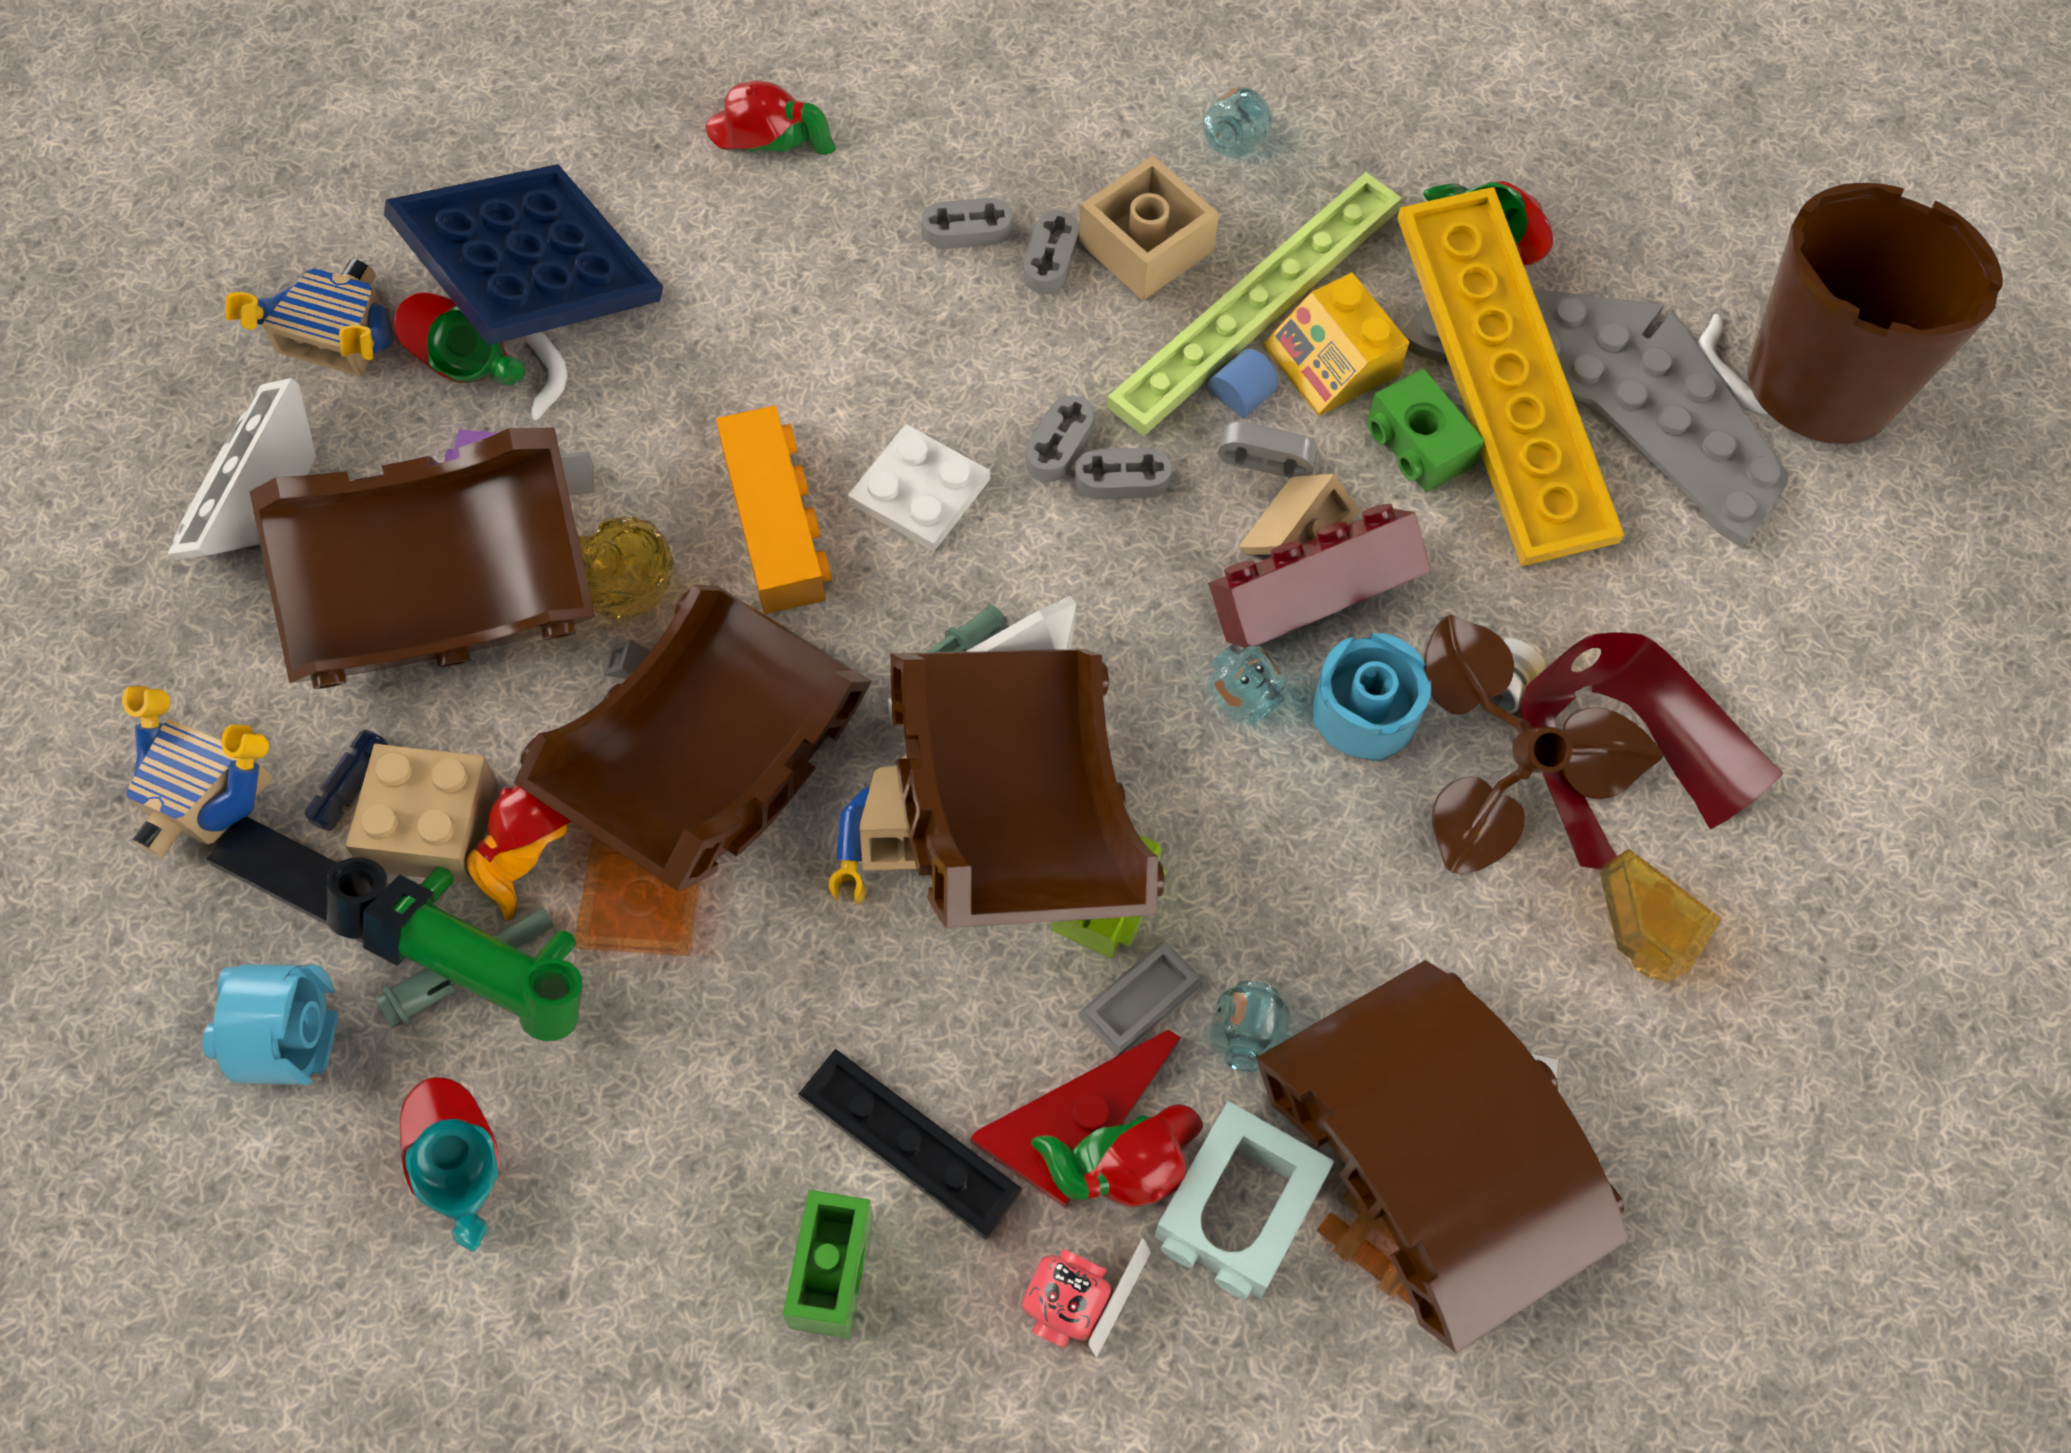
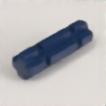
[304,729,388,831]

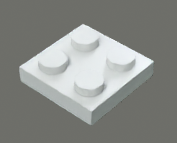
[848,424,990,552]

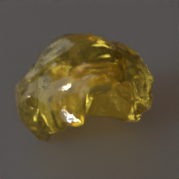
[578,516,675,619]

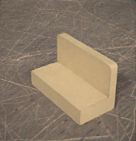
[1239,474,1360,555]

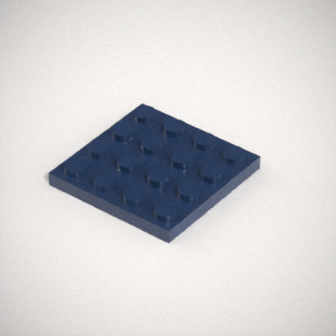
[384,164,664,345]

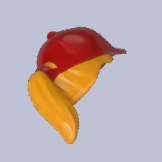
[466,785,572,921]

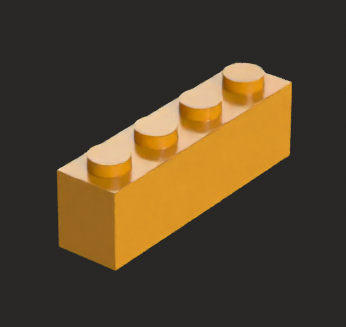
[716,405,832,615]

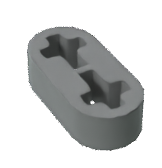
[922,198,1012,249]
[1023,210,1079,294]
[1025,395,1094,482]
[1218,422,1318,478]
[1075,448,1172,499]

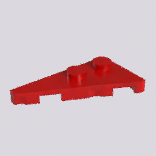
[971,1029,1180,1208]

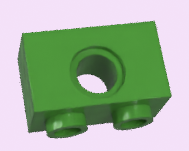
[1367,368,1484,493]
[783,1190,874,1339]

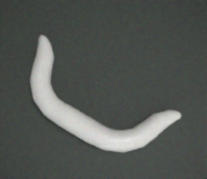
[1698,314,1769,415]
[522,332,568,421]

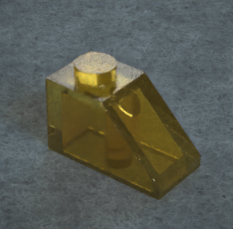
[1599,848,1722,983]

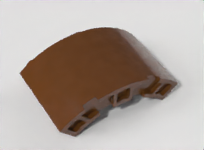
[249,427,595,689]
[514,585,872,891]
[890,649,1165,928]
[1256,960,1629,1353]

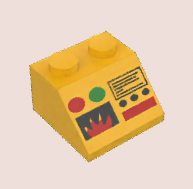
[1263,272,1409,416]

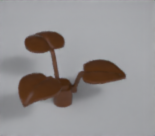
[1424,615,1663,874]

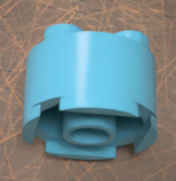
[1313,633,1431,761]
[203,964,338,1085]

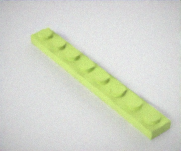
[1107,172,1402,437]

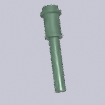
[374,907,554,1027]

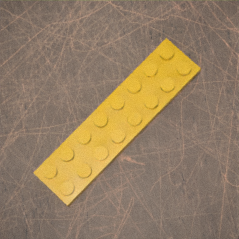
[1397,187,1624,567]

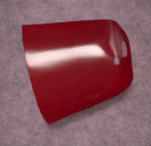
[1521,632,1783,870]

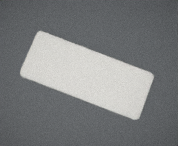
[1088,1239,1151,1358]

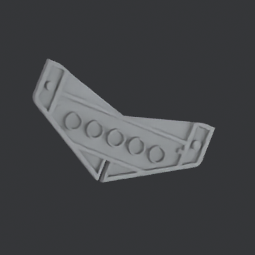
[1402,289,1788,548]

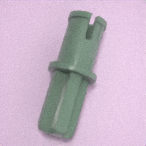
[926,605,1009,652]

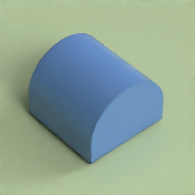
[1207,348,1278,419]

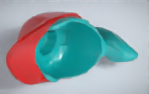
[399,1077,500,1251]

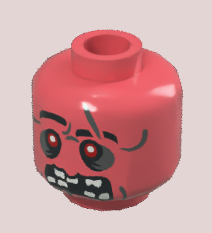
[1022,1248,1113,1348]

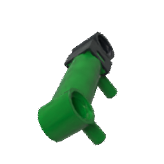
[326,857,582,1041]

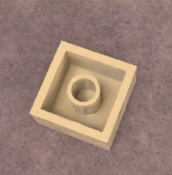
[1079,155,1219,301]
[345,744,498,883]

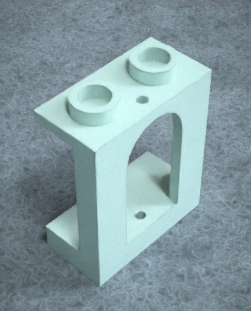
[1154,1101,1335,1300]

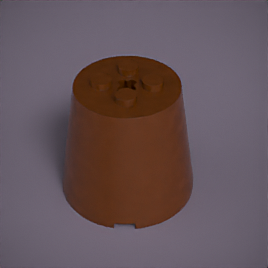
[1748,183,2003,444]

